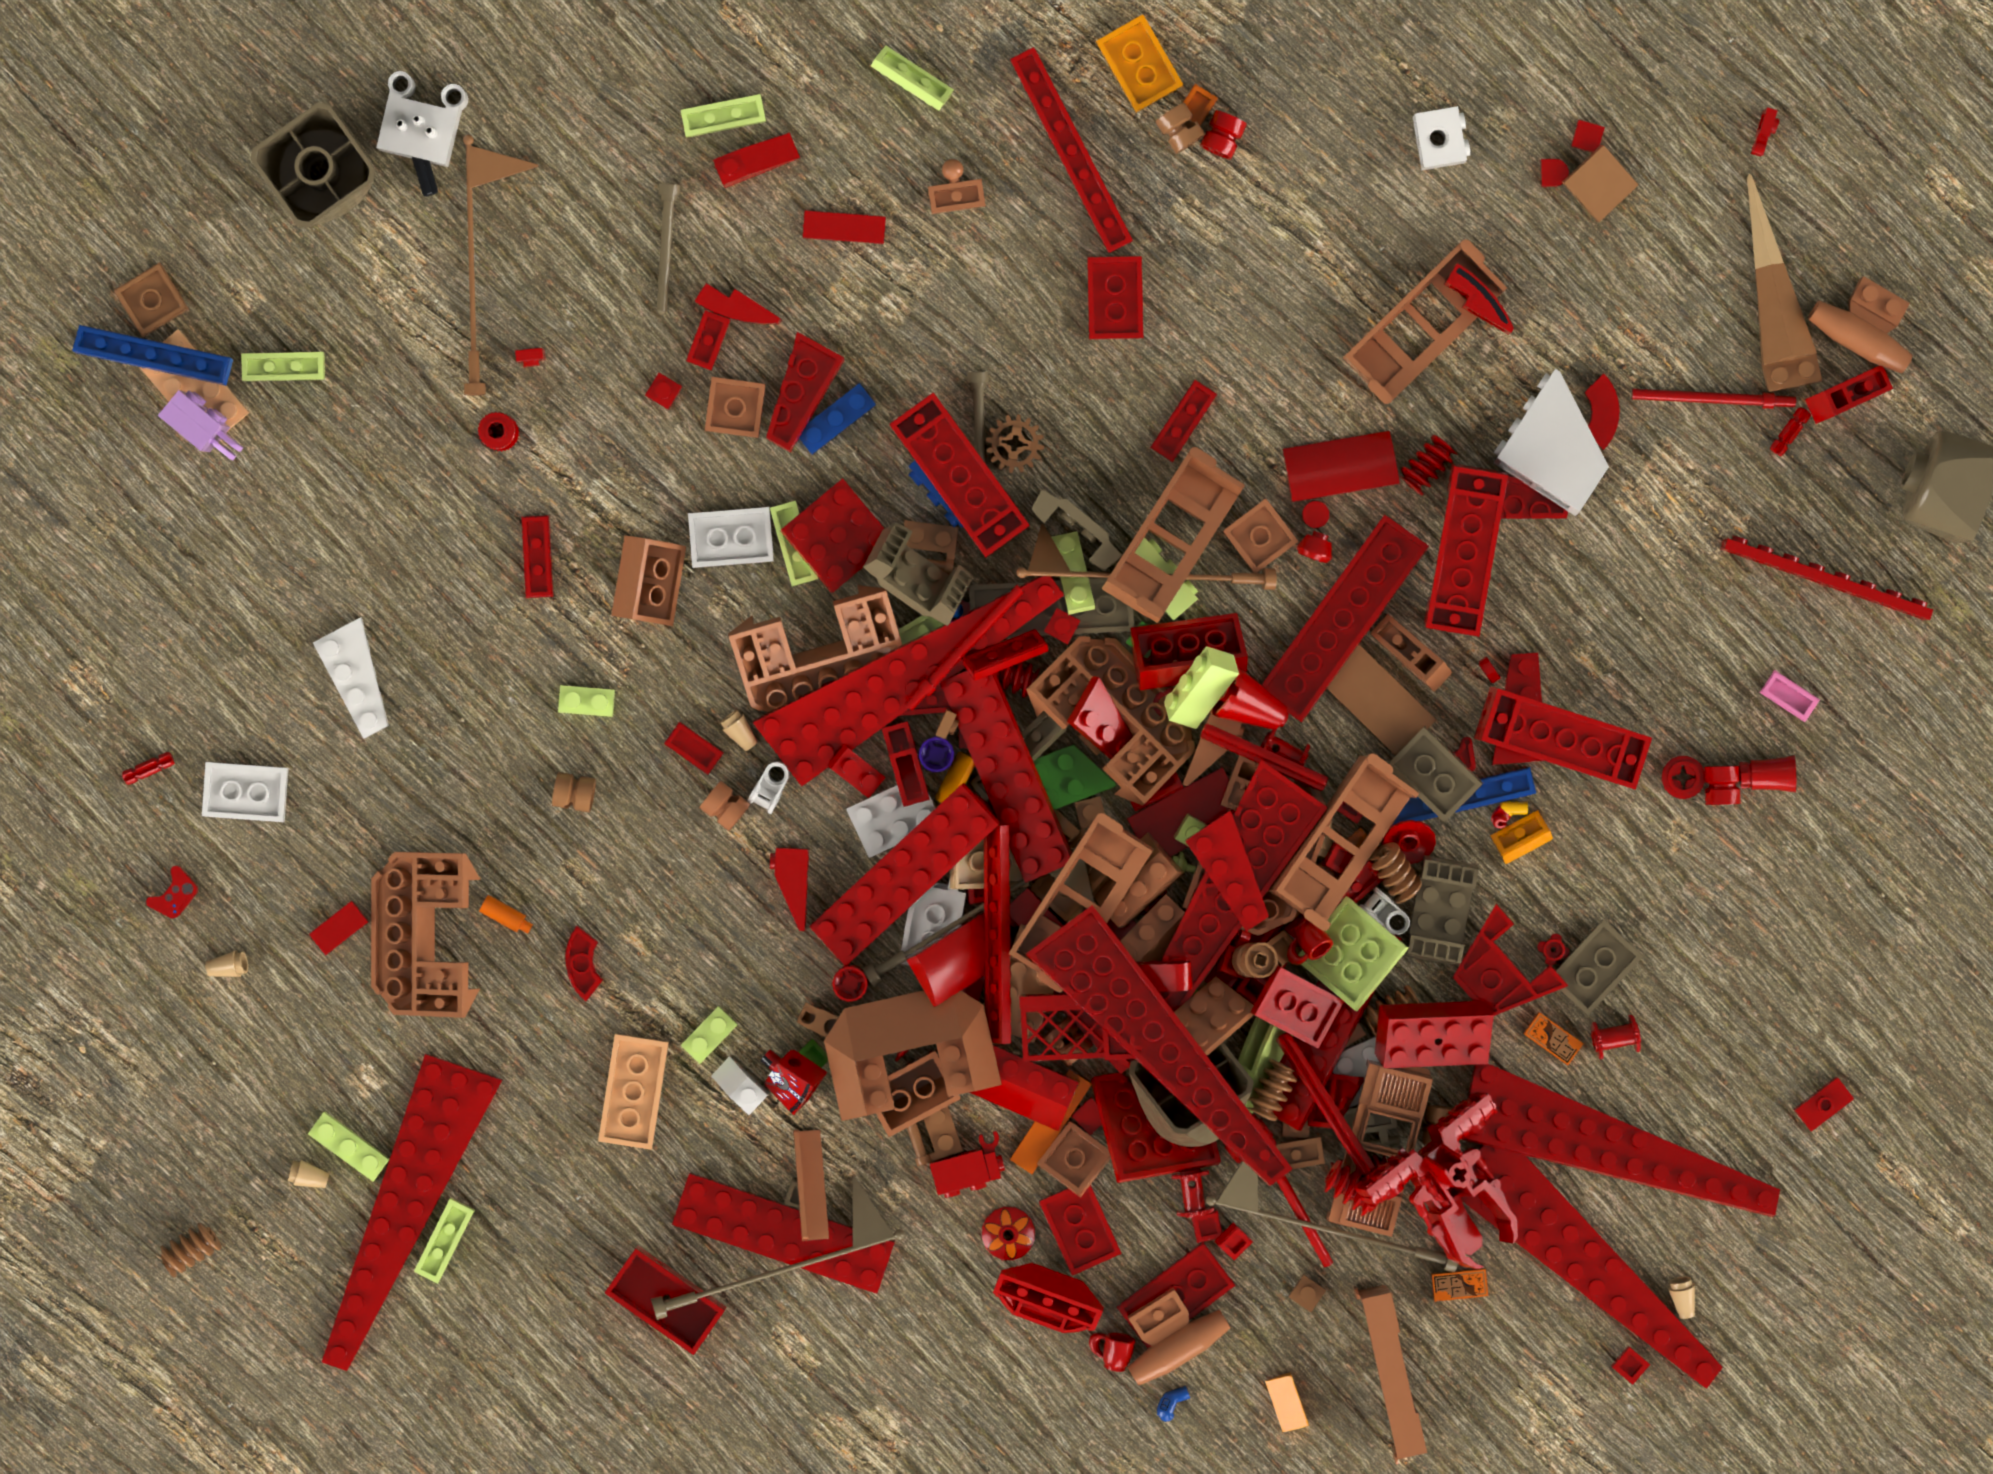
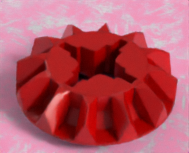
[1661,756,1705,799]

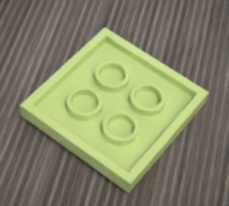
[1298,896,1409,1011]

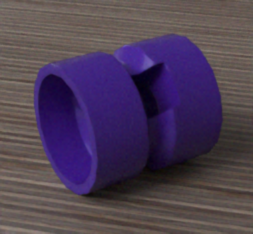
[919,737,954,772]

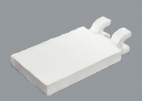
[901,878,966,965]

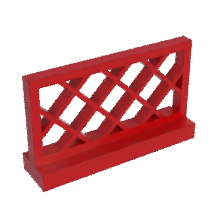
[1019,993,1104,1062]

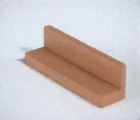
[793,1130,829,1241]

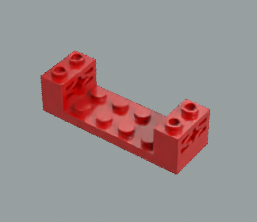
[889,392,1030,558]
[1424,463,1508,637]
[1474,687,1652,790]

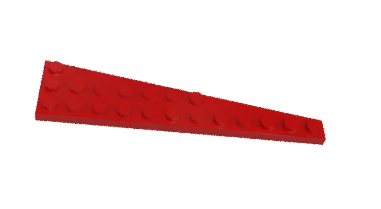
[753,576,1064,787]
[1118,760,1328,1068]
[1026,905,1293,1186]
[322,1054,503,1371]
[1462,1064,1780,1217]
[1461,1145,1723,1389]

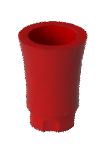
[1739,755,1797,793]

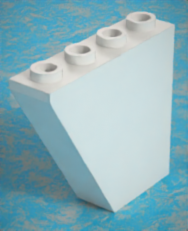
[1494,369,1609,516]

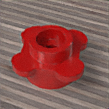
[1537,933,1569,965]

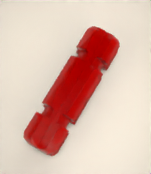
[1770,407,1811,456]
[122,752,175,785]

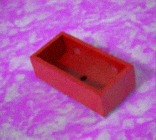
[1374,1001,1494,1068]
[605,1245,726,1355]

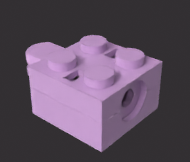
[158,390,243,461]

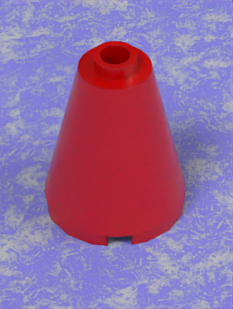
[1210,667,1289,730]

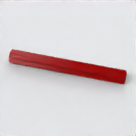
[1200,723,1328,791]

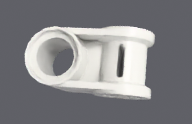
[747,761,790,814]
[1360,887,1410,935]

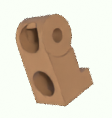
[796,1002,839,1037]

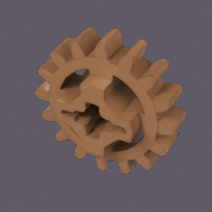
[986,414,1044,474]

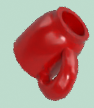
[1287,920,1333,965]
[1089,1332,1135,1372]

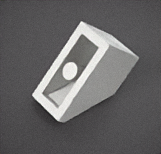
[711,1056,769,1115]

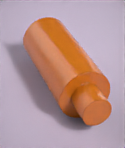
[479,895,533,934]

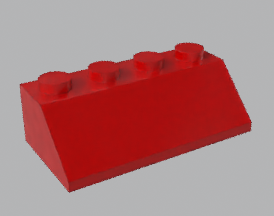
[1130,613,1248,690]
[969,1043,1080,1131]

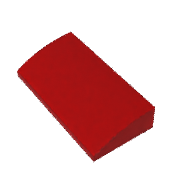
[1282,431,1400,503]
[907,911,1013,1007]

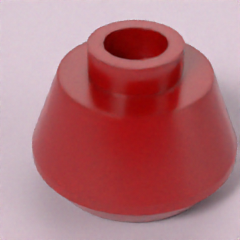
[1297,531,1332,563]

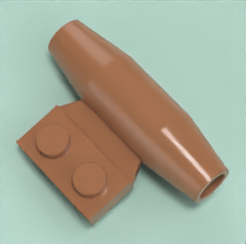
[1808,276,1913,374]
[1127,1288,1231,1385]

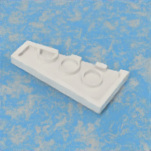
[313,617,389,739]

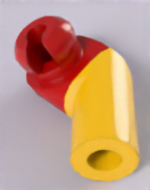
[1491,801,1528,829]

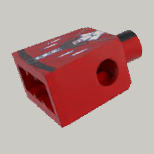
[760,1049,828,1115]

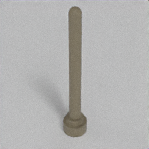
[656,183,681,315]
[967,372,989,464]

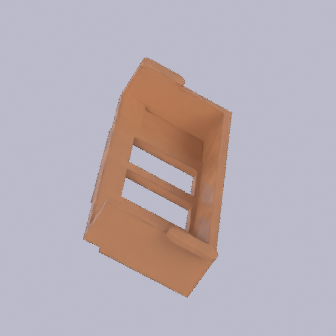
[1343,239,1507,404]
[1102,447,1245,623]
[1269,753,1419,931]
[1009,813,1154,992]
[1326,1059,1433,1237]
[1353,1285,1427,1465]

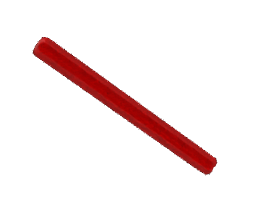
[1276,1032,1375,1176]

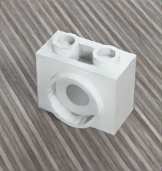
[1413,106,1470,170]

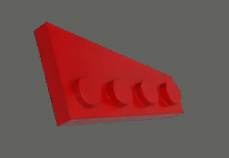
[766,332,845,453]
[1501,476,1568,519]
[1491,653,1544,765]
[1185,810,1269,932]

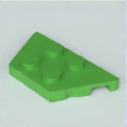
[1034,744,1116,809]

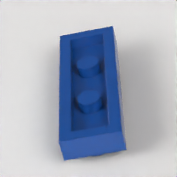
[799,383,876,455]
[908,461,964,528]

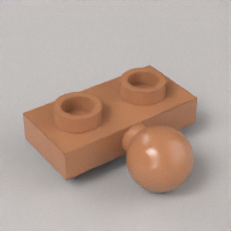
[928,159,986,215]

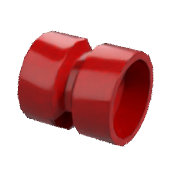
[1200,110,1247,160]
[1704,766,1741,805]
[832,964,869,1002]

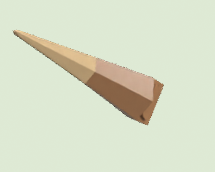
[1747,173,1822,393]

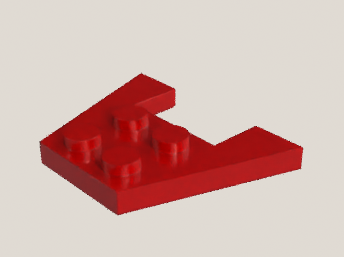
[1453,903,1568,1016]

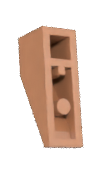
[1370,614,1453,692]
[1182,713,1245,786]

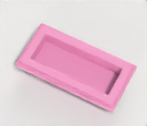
[1759,670,1820,722]

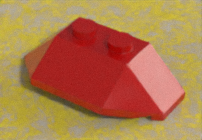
[993,1263,1104,1333]

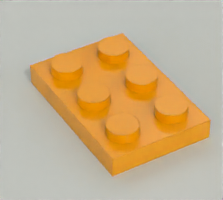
[1096,14,1183,113]

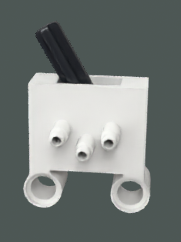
[376,71,468,197]

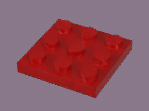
[779,478,885,593]

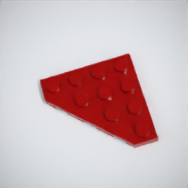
[1091,1073,1221,1183]

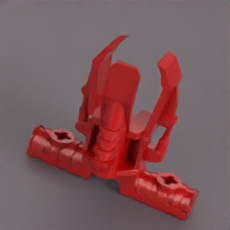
[1355,1092,1518,1269]

